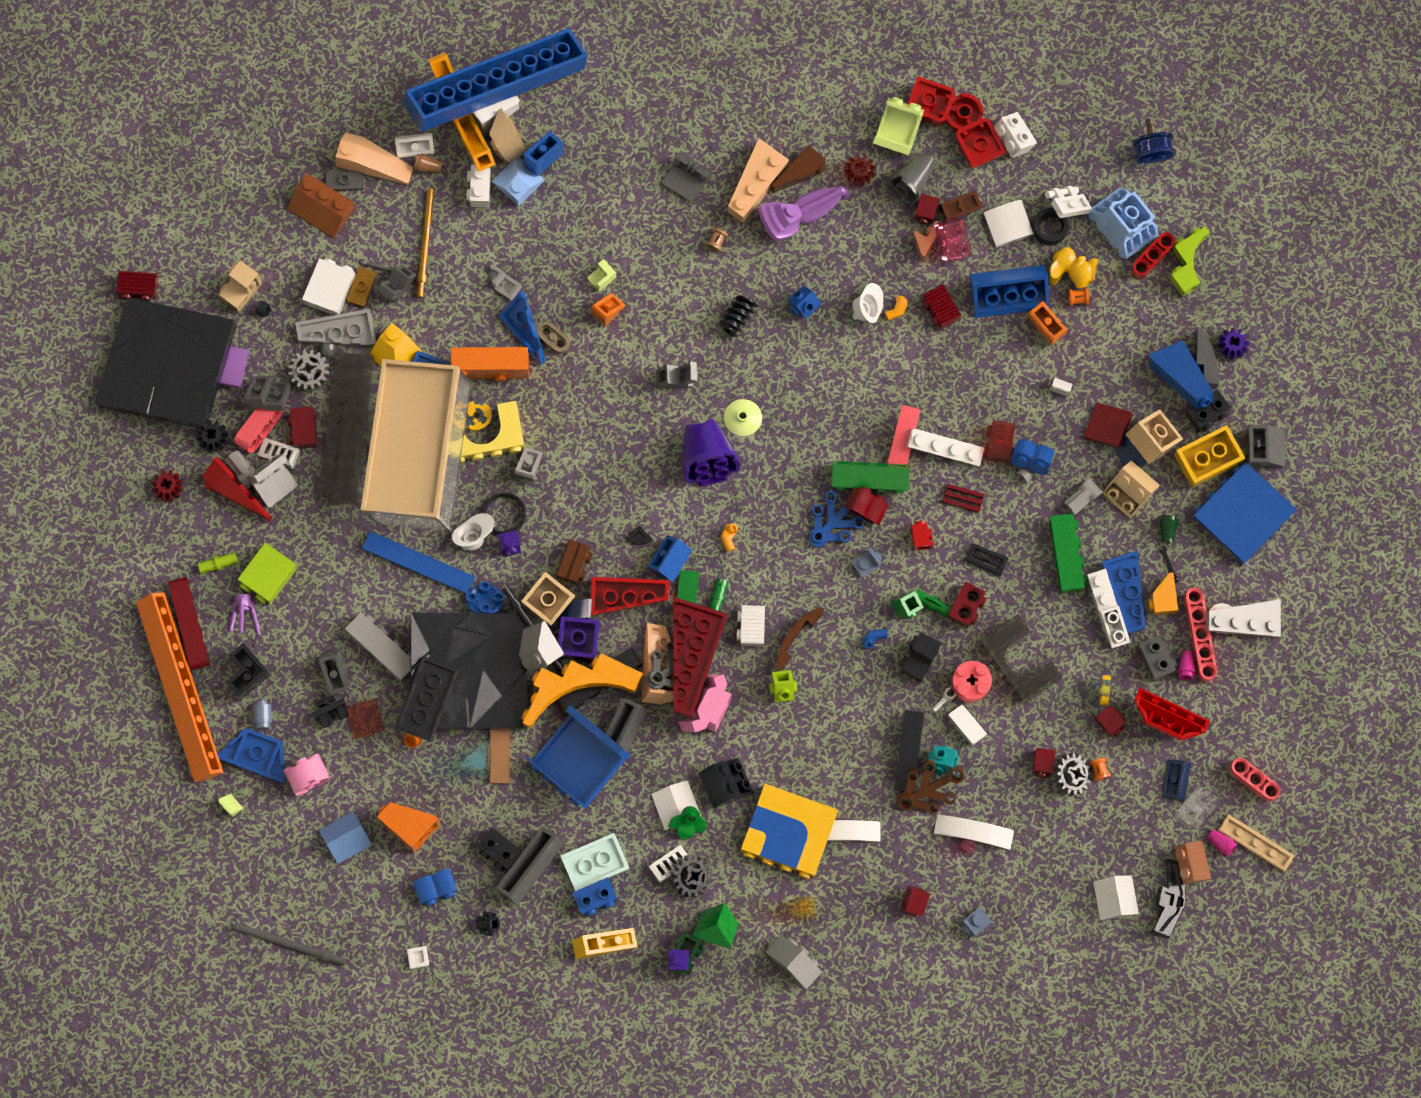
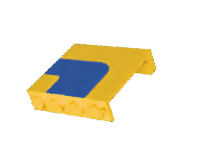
[741,784,838,879]

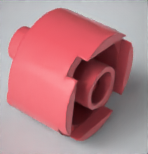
[952,661,992,703]

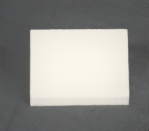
[1093,876,1139,920]

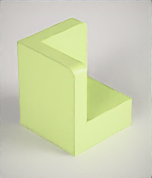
[588,259,616,292]

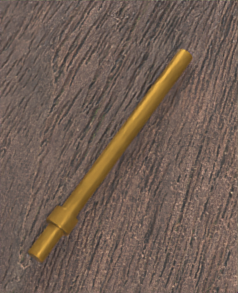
[415,188,434,298]

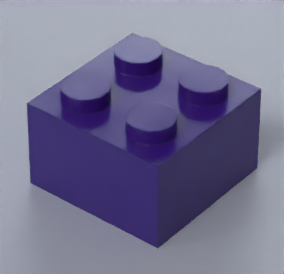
[558,616,600,662]

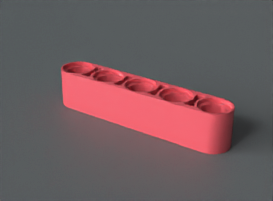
[1184,588,1217,682]

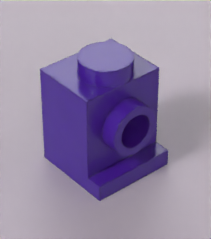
[498,530,521,557]

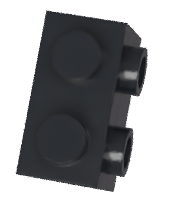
[1185,389,1231,433]
[478,828,523,872]

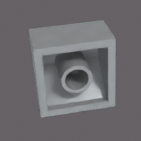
[519,621,564,672]

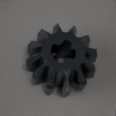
[196,420,229,453]

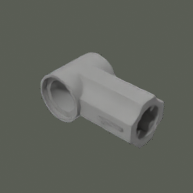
[225,450,255,489]
[1064,478,1103,516]

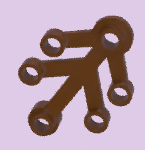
[897,760,964,814]

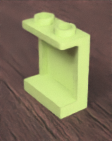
[873,97,924,155]

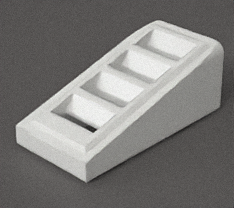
[257,438,300,469]
[649,845,687,884]

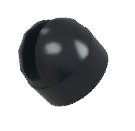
[255,301,271,317]

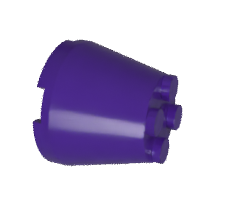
[683,419,740,486]

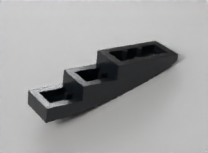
[894,710,924,792]

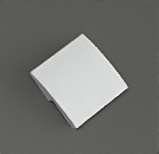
[984,200,1034,248]

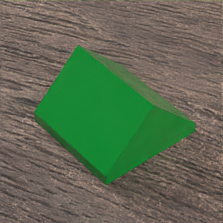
[693,903,739,949]

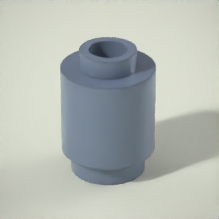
[252,700,272,729]

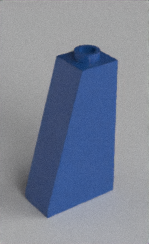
[1148,340,1213,409]

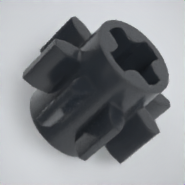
[476,911,500,936]

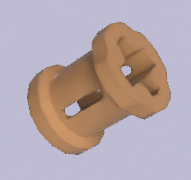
[705,227,728,252]

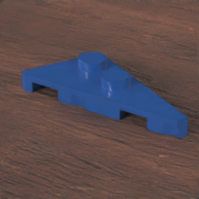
[498,291,546,366]

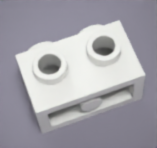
[993,112,1037,158]
[467,165,491,207]

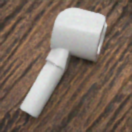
[932,688,956,712]

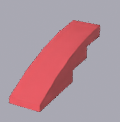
[888,405,921,464]

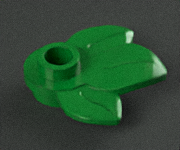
[668,806,706,840]

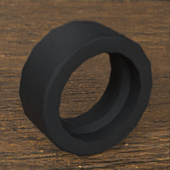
[1032,208,1069,245]

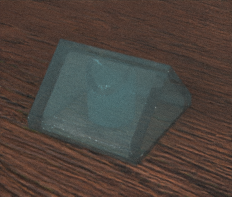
[458,740,490,776]

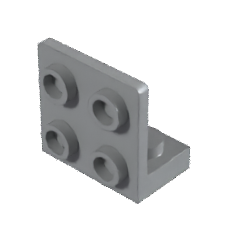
[247,454,297,507]

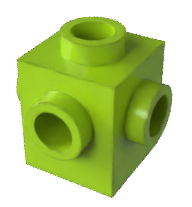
[769,670,797,702]

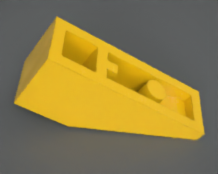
[572,928,637,960]

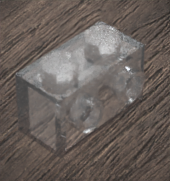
[1173,785,1218,831]

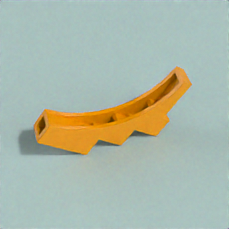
[428,52,496,172]
[521,653,643,729]

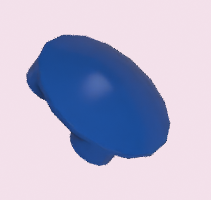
[466,581,504,613]

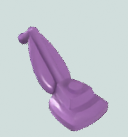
[758,186,850,241]

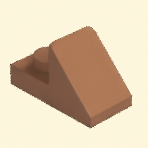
[912,221,942,261]

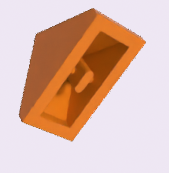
[591,293,625,326]

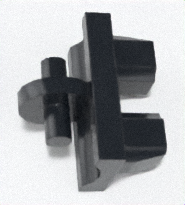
[312,694,349,728]

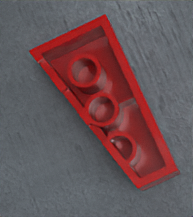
[591,577,670,617]

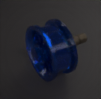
[1132,118,1177,164]

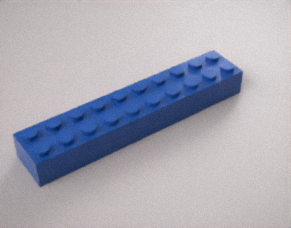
[403,28,588,132]

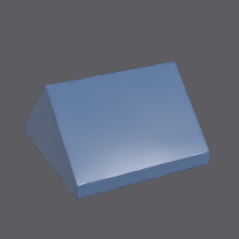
[319,811,372,864]

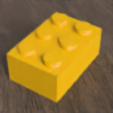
[1174,425,1245,488]

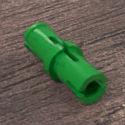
[709,578,729,611]
[916,589,952,618]

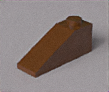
[771,145,826,193]

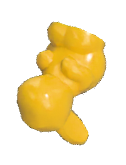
[1049,247,1098,289]

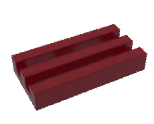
[942,484,984,513]

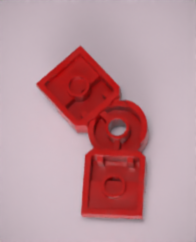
[908,76,1006,169]

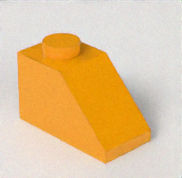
[1148,572,1178,616]

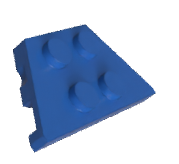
[217,728,286,785]

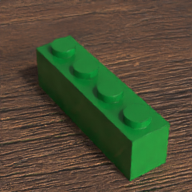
[832,461,910,493]
[1049,513,1087,594]

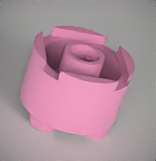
[284,754,330,796]

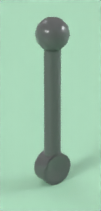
[359,259,394,273]

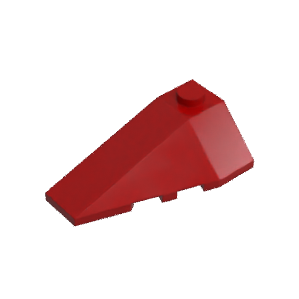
[202,457,272,522]

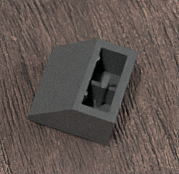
[1246,425,1285,468]

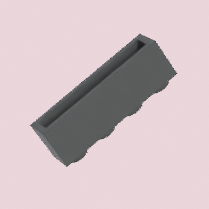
[605,698,648,780]
[496,826,564,906]

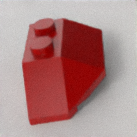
[1134,688,1210,741]

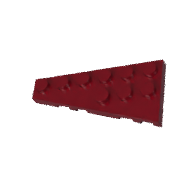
[673,597,728,719]

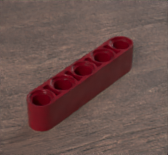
[168,576,210,670]

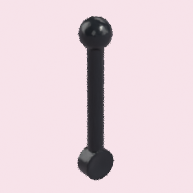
[1159,546,1179,583]

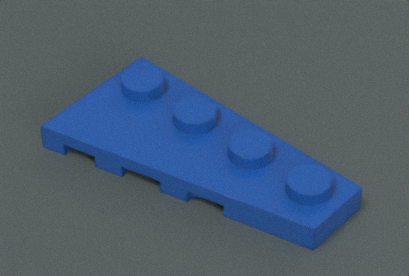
[1101,550,1145,634]

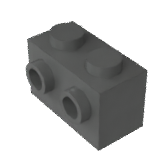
[1137,635,1177,682]

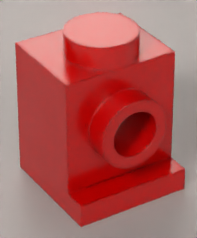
[911,521,934,551]

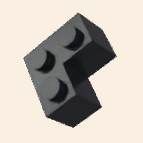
[899,632,941,683]
[226,643,271,700]

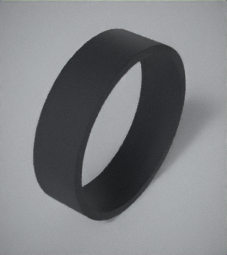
[483,492,526,534]

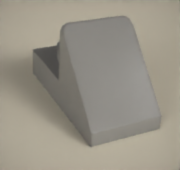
[515,448,543,481]

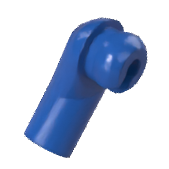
[862,629,887,649]

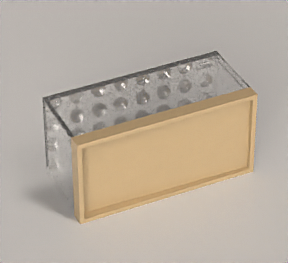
[361,359,472,531]

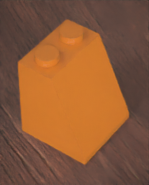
[377,802,440,853]

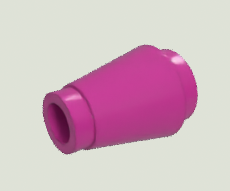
[1177,651,1196,681]
[1207,829,1237,857]

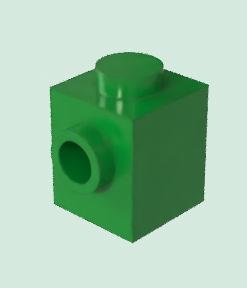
[890,591,924,619]

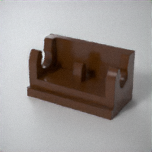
[938,190,982,222]

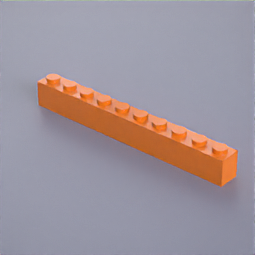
[136,593,223,782]

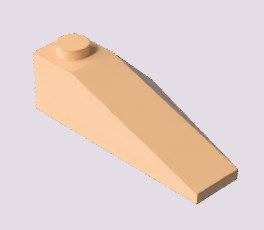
[336,132,413,185]
[641,623,673,704]

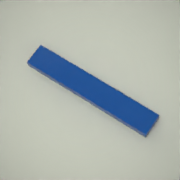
[362,531,475,594]

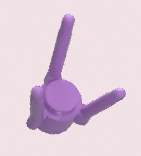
[229,594,261,635]

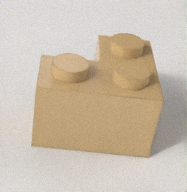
[219,260,262,313]

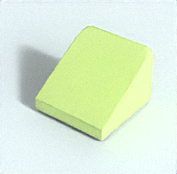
[218,794,243,817]

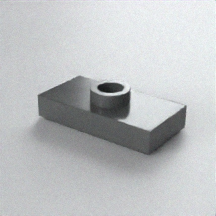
[326,171,364,191]

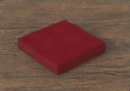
[1083,403,1133,448]

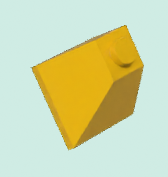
[369,323,422,366]

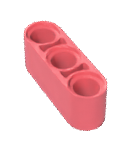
[234,407,283,453]
[1229,758,1280,802]

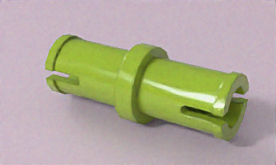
[198,551,238,575]

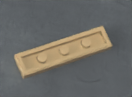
[1218,814,1295,872]

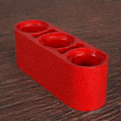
[1131,232,1175,280]

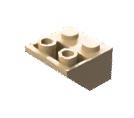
[1103,460,1160,519]

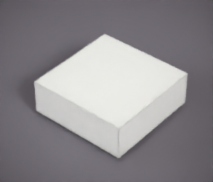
[407,946,429,969]

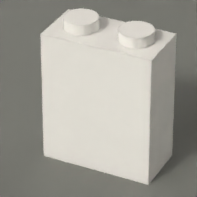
[302,259,356,315]

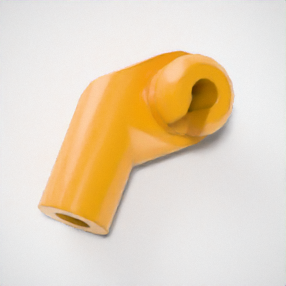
[885,296,908,321]
[721,523,738,552]

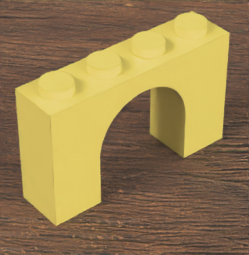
[448,401,525,464]

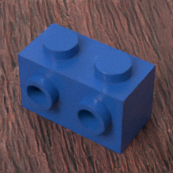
[523,131,563,177]
[647,535,692,582]
[572,877,618,917]

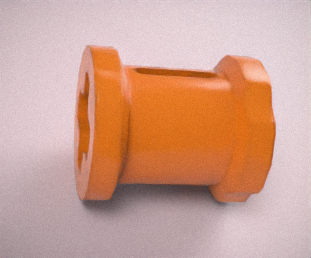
[1068,288,1089,306]
[1089,758,1111,781]

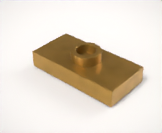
[346,266,377,308]

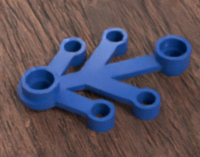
[809,491,865,547]

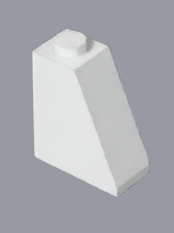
[472,95,520,134]

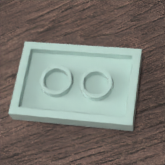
[561,833,630,891]

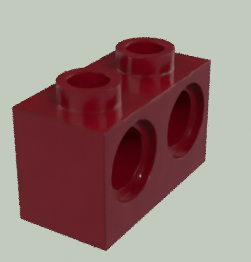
[947,581,987,628]

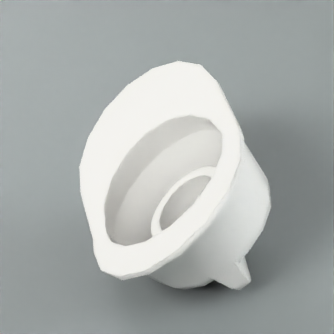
[852,283,883,323]
[452,513,494,551]

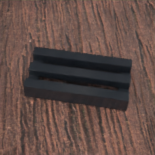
[966,543,1009,576]

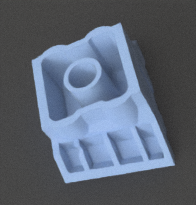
[1088,187,1158,259]

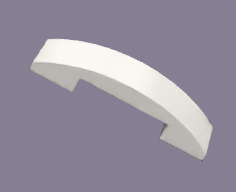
[934,815,1014,850]
[827,820,880,842]

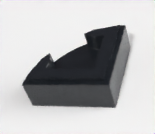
[625,525,653,545]

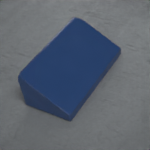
[1113,431,1147,468]
[1162,760,1191,802]

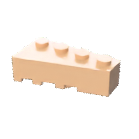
[728,138,789,223]

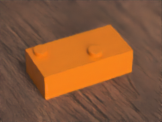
[451,347,529,382]

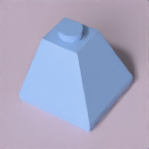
[491,157,545,207]

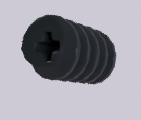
[719,295,758,338]

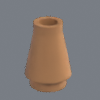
[414,154,442,173]

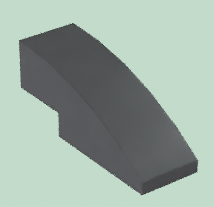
[1195,328,1219,388]

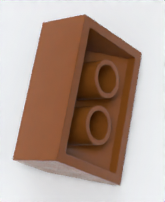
[287,173,355,238]

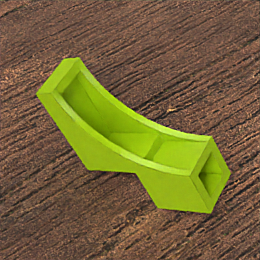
[1170,226,1210,297]

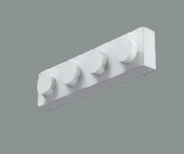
[907,428,984,466]

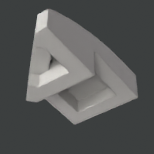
[490,264,522,301]

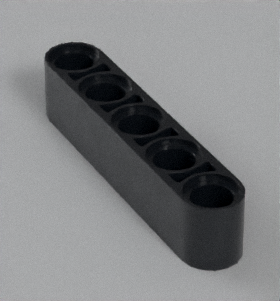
[554,648,643,716]

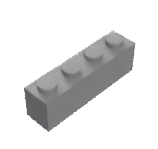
[345,612,410,683]

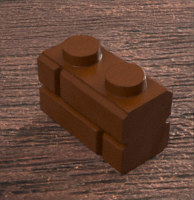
[556,540,593,585]

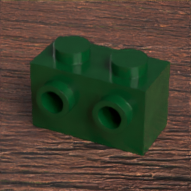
[667,932,704,978]

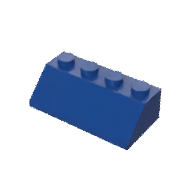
[970,265,1050,318]

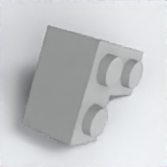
[766,935,822,989]

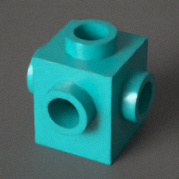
[927,745,959,775]

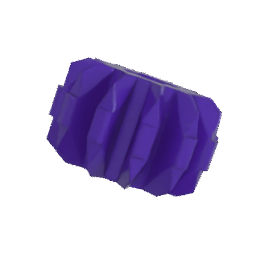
[1217,327,1250,360]

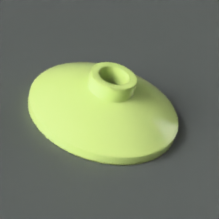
[724,399,762,436]

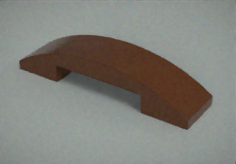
[776,607,824,672]

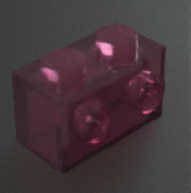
[935,217,971,262]

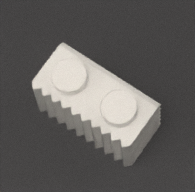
[737,605,765,647]

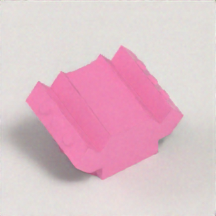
[678,674,732,732]

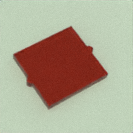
[346,698,385,740]

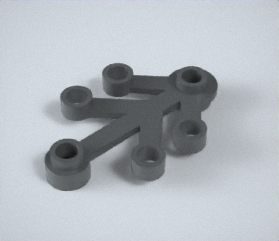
[646,642,673,689]

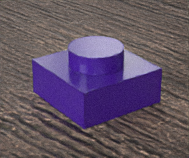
[669,950,689,971]

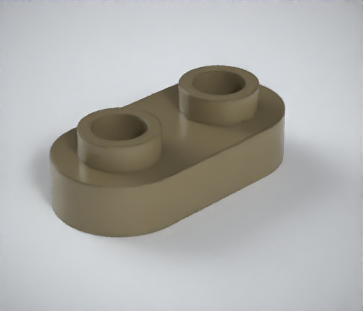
[537,321,570,354]

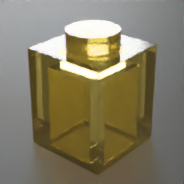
[795,897,815,919]

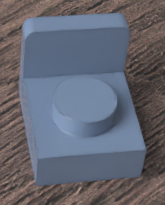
[851,547,882,578]
[961,907,992,937]

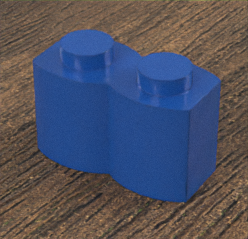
[1011,439,1055,475]
[413,868,458,907]

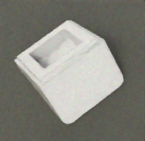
[1050,378,1072,396]

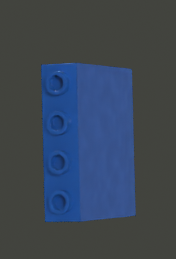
[1192,463,1296,566]
[526,705,630,809]

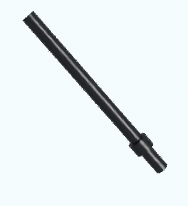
[502,586,564,677]

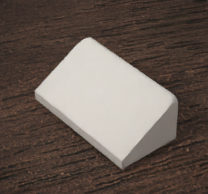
[395,133,434,158]
[947,705,987,746]

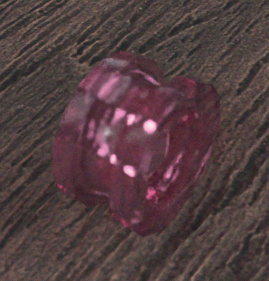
[958,839,977,855]

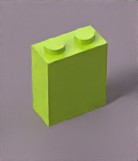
[238,543,298,605]

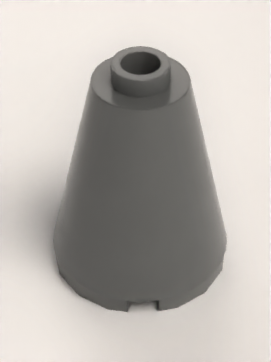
[886,154,935,205]

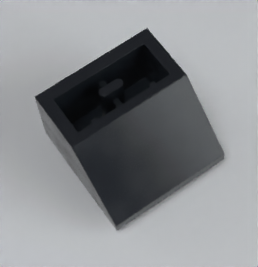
[698,758,754,808]

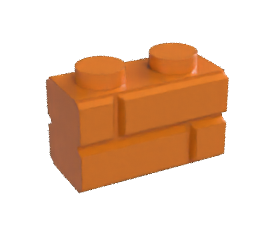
[1027,301,1067,346]

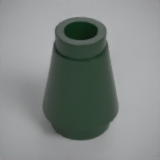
[1159,515,1178,543]

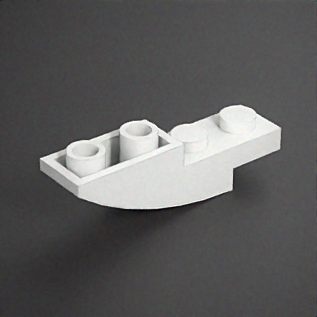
[1087,569,1130,648]

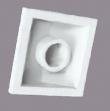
[651,780,701,830]

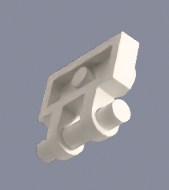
[1045,186,1092,218]

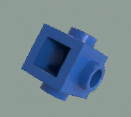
[787,286,821,319]

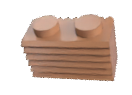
[1174,841,1211,885]

